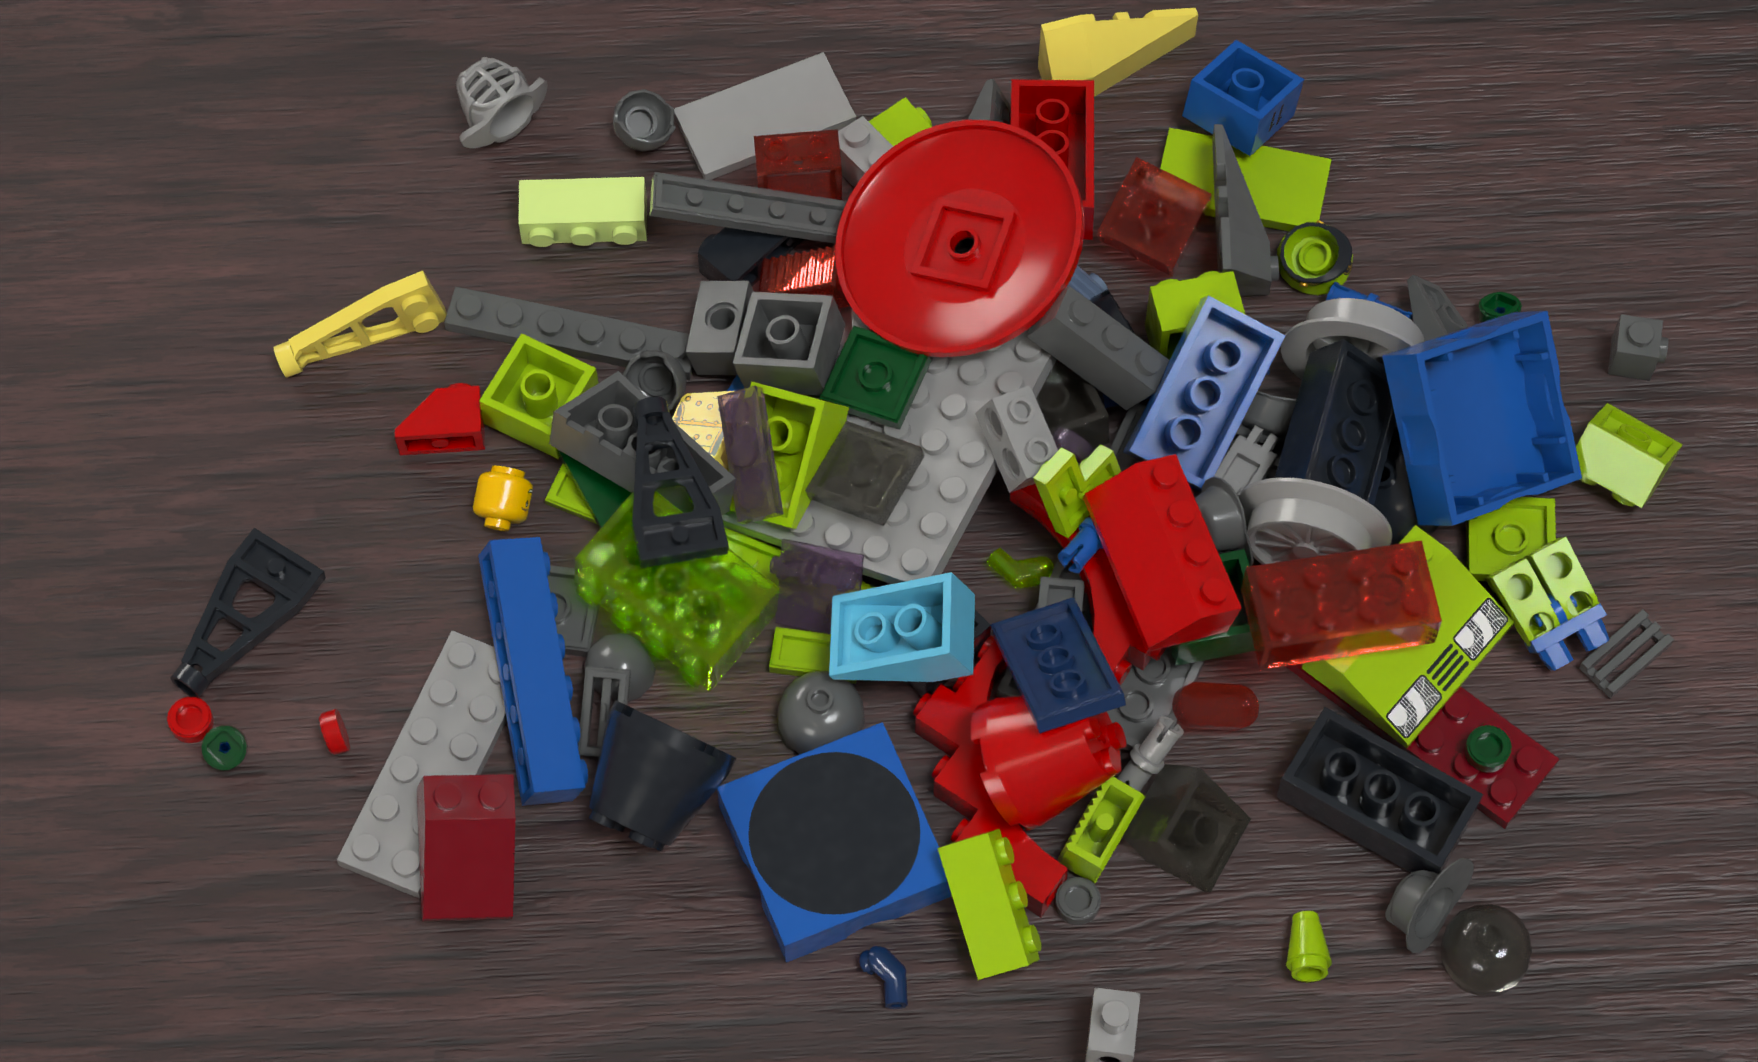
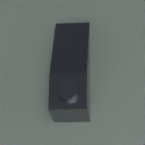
[698,227,804,287]

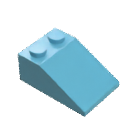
[829,572,975,682]

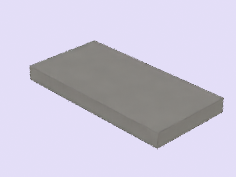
[674,52,856,180]

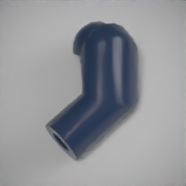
[859,946,908,1009]

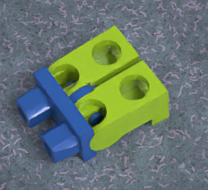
[1485,536,1609,671]

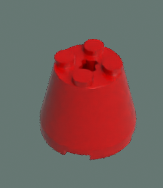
[971,696,1127,831]

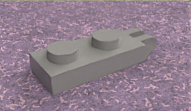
[1215,425,1279,495]

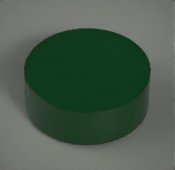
[1465,725,1512,772]

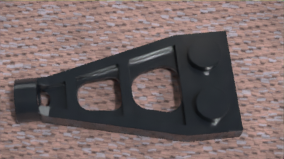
[632,397,729,569]
[170,528,326,698]

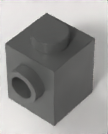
[1608,314,1669,381]

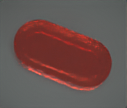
[1172,682,1259,731]

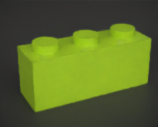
[937,829,1041,980]

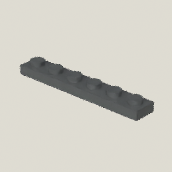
[444,286,694,380]

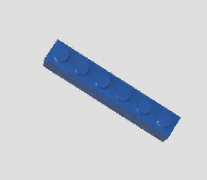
[478,537,588,806]

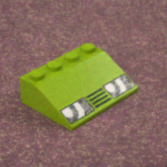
[1302,525,1514,748]

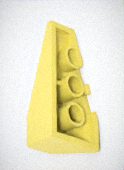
[1038,8,1198,97]

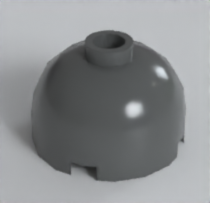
[777,671,865,754]

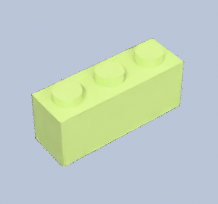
[519,177,647,247]

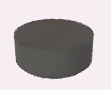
[1055,877,1101,925]

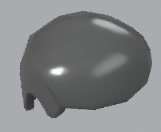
[613,89,676,152]
[623,350,687,411]
[583,633,656,701]

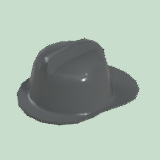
[1236,391,1297,444]
[1195,476,1254,568]
[1385,858,1474,953]

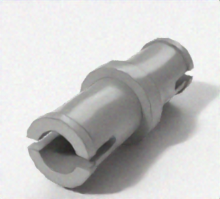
[1117,716,1184,792]

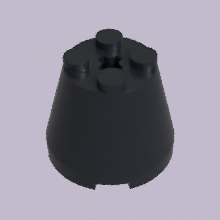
[589,700,737,851]

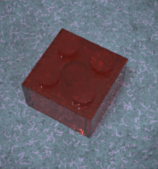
[1098,157,1212,277]

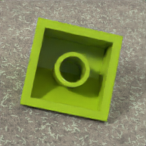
[1576,403,1683,508]

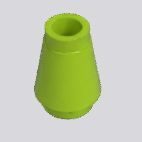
[1286,911,1332,982]

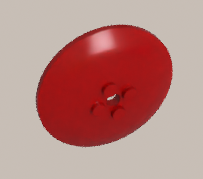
[835,120,1085,357]

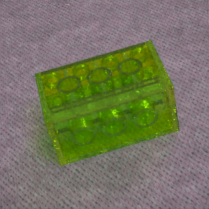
[575,491,780,692]

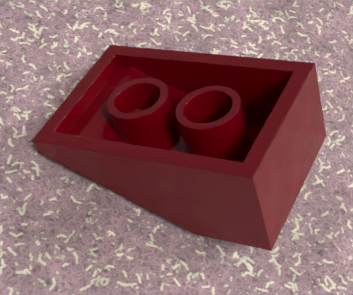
[417,774,516,921]

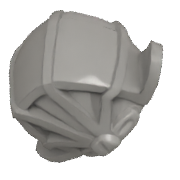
[456,57,548,148]

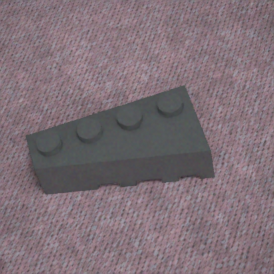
[549,371,736,515]

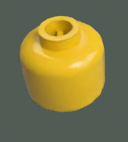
[473,465,533,531]

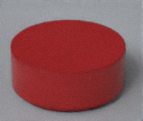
[167,697,214,743]
[319,708,350,755]

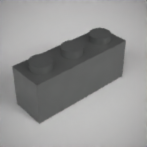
[1027,286,1169,410]

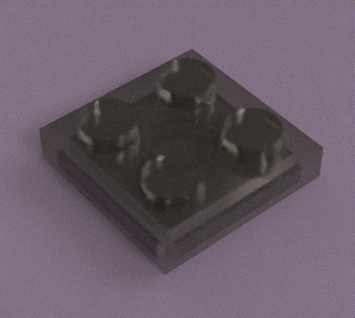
[805,421,925,526]

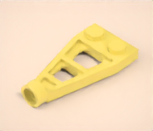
[273,271,447,378]

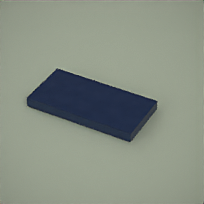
[990,598,1126,734]

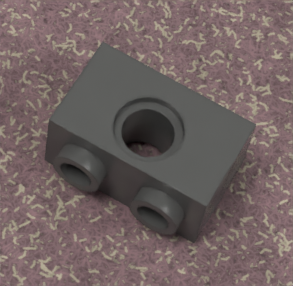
[686,281,754,375]

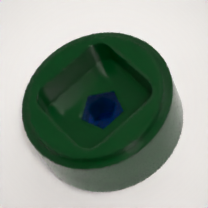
[1479,292,1522,323]
[202,725,248,770]

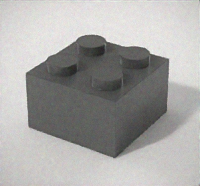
[732,292,845,396]

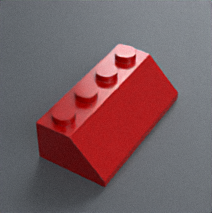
[1083,454,1242,652]

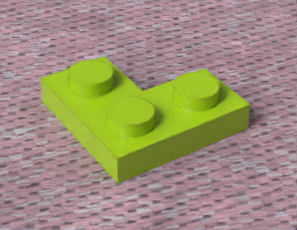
[1033,444,1121,538]

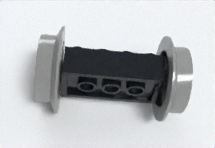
[1238,298,1425,585]

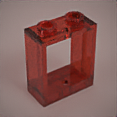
[754,129,842,200]

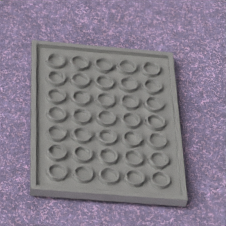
[722,274,1057,584]

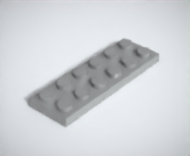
[337,631,507,899]

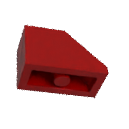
[395,383,485,456]

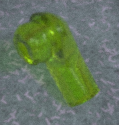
[987,548,1054,588]

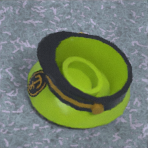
[1277,220,1353,295]

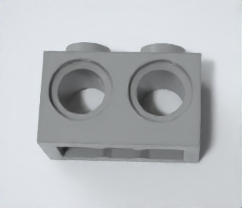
[975,385,1058,493]

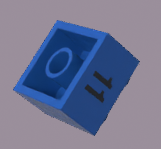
[1182,40,1304,156]

